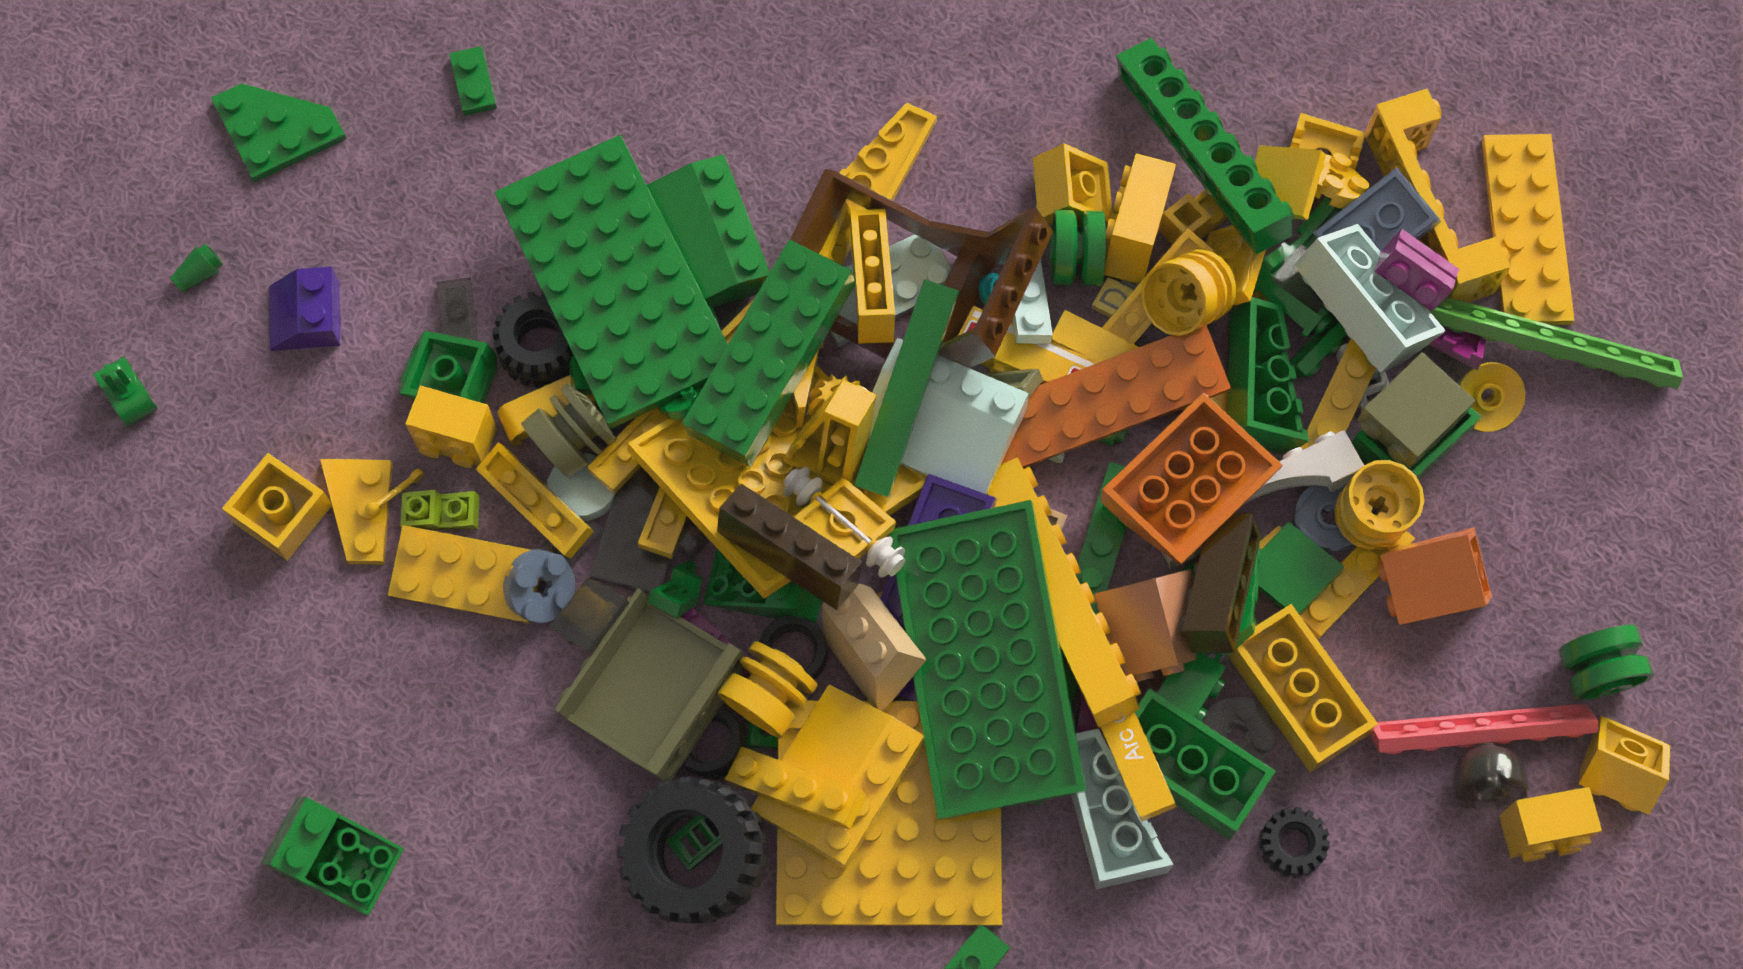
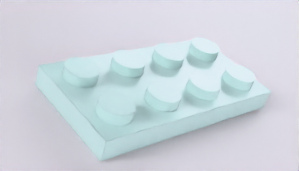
[829,234,952,347]

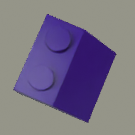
[269,266,340,351]

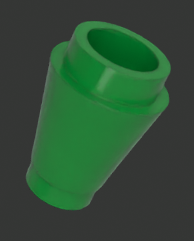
[170,243,223,293]

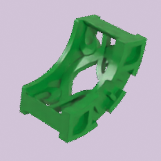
[1253,197,1343,338]

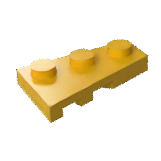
[320,459,393,565]

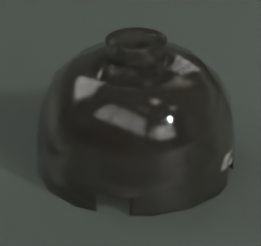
[1452,743,1529,810]

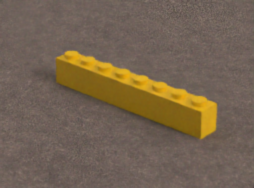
[987,457,1141,728]

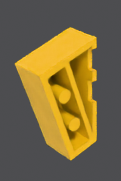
[782,380,877,484]

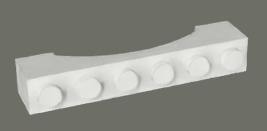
[1161,430,1364,570]

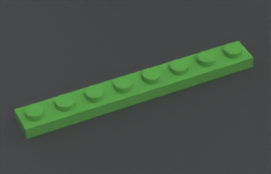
[1428,297,1683,389]

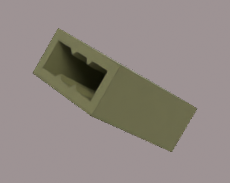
[1357,353,1476,469]

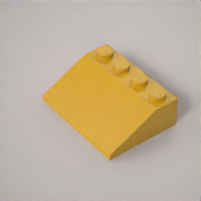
[751,684,924,870]

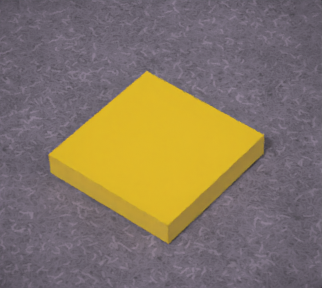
[1255,145,1326,220]

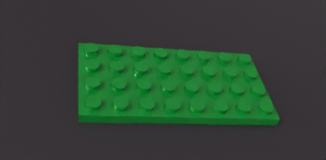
[494,135,728,429]
[889,500,1087,820]

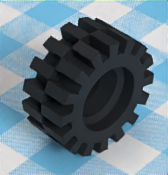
[1259,807,1330,878]

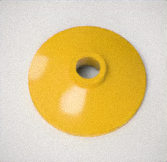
[1459,362,1526,432]

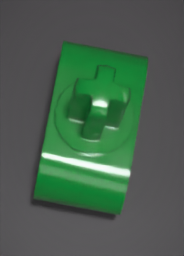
[93,356,158,427]

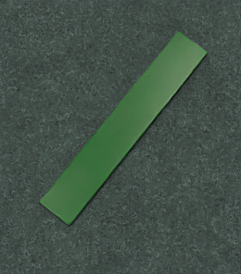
[854,279,959,498]

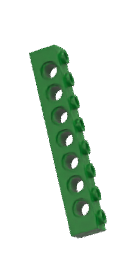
[1116,38,1294,254]

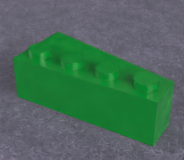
[1226,297,1309,454]

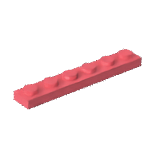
[1370,703,1598,754]

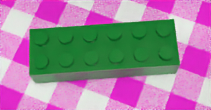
[682,239,856,467]

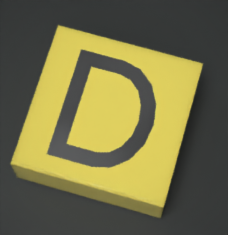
[1091,277,1133,318]

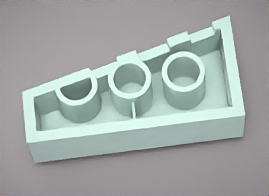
[1072,729,1173,889]

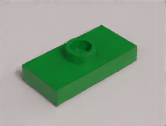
[944,925,1010,969]

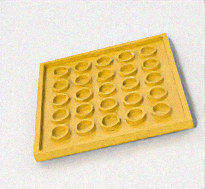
[627,366,927,598]
[776,701,1002,926]

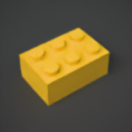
[1104,153,1176,284]

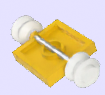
[784,467,905,577]

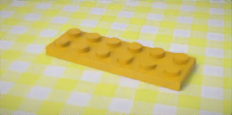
[1482,134,1575,325]

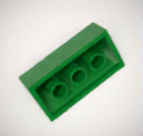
[1109,688,1276,840]

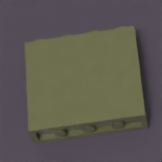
[555,588,747,782]

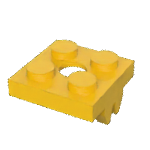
[1290,113,1366,170]

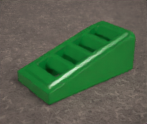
[667,815,723,871]

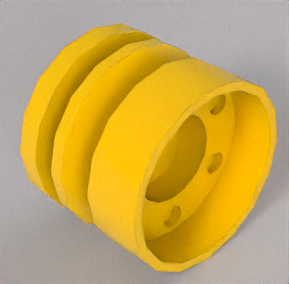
[1141,249,1236,336]
[1334,460,1424,550]
[718,641,817,738]

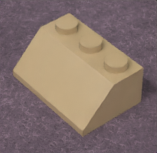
[822,583,926,712]

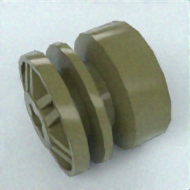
[521,383,617,479]

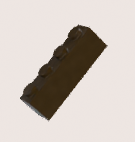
[717,483,863,610]
[1180,513,1261,653]

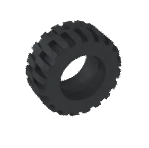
[617,777,768,924]

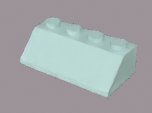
[1294,224,1445,373]

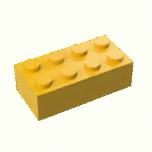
[1228,604,1378,773]

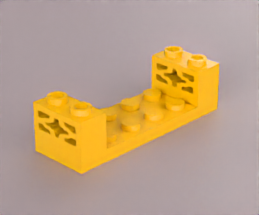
[1365,88,1511,302]

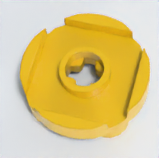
[1315,153,1369,209]

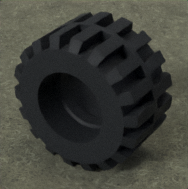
[492,291,574,388]

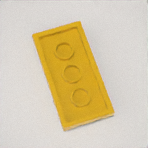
[388,525,540,623]

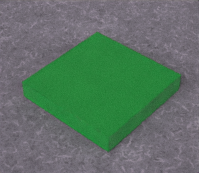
[1257,522,1344,616]

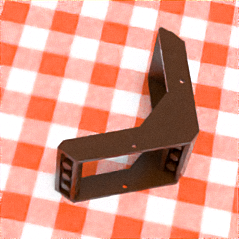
[790,169,1053,368]

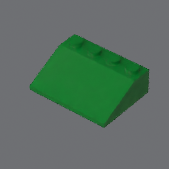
[647,154,770,307]

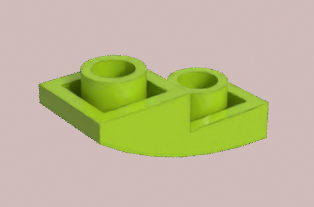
[400,490,480,530]

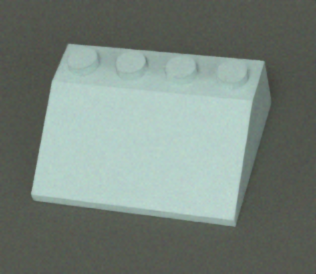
[868,338,1029,494]

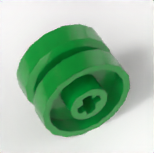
[1049,210,1106,286]
[1558,625,1654,701]

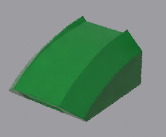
[399,331,497,404]

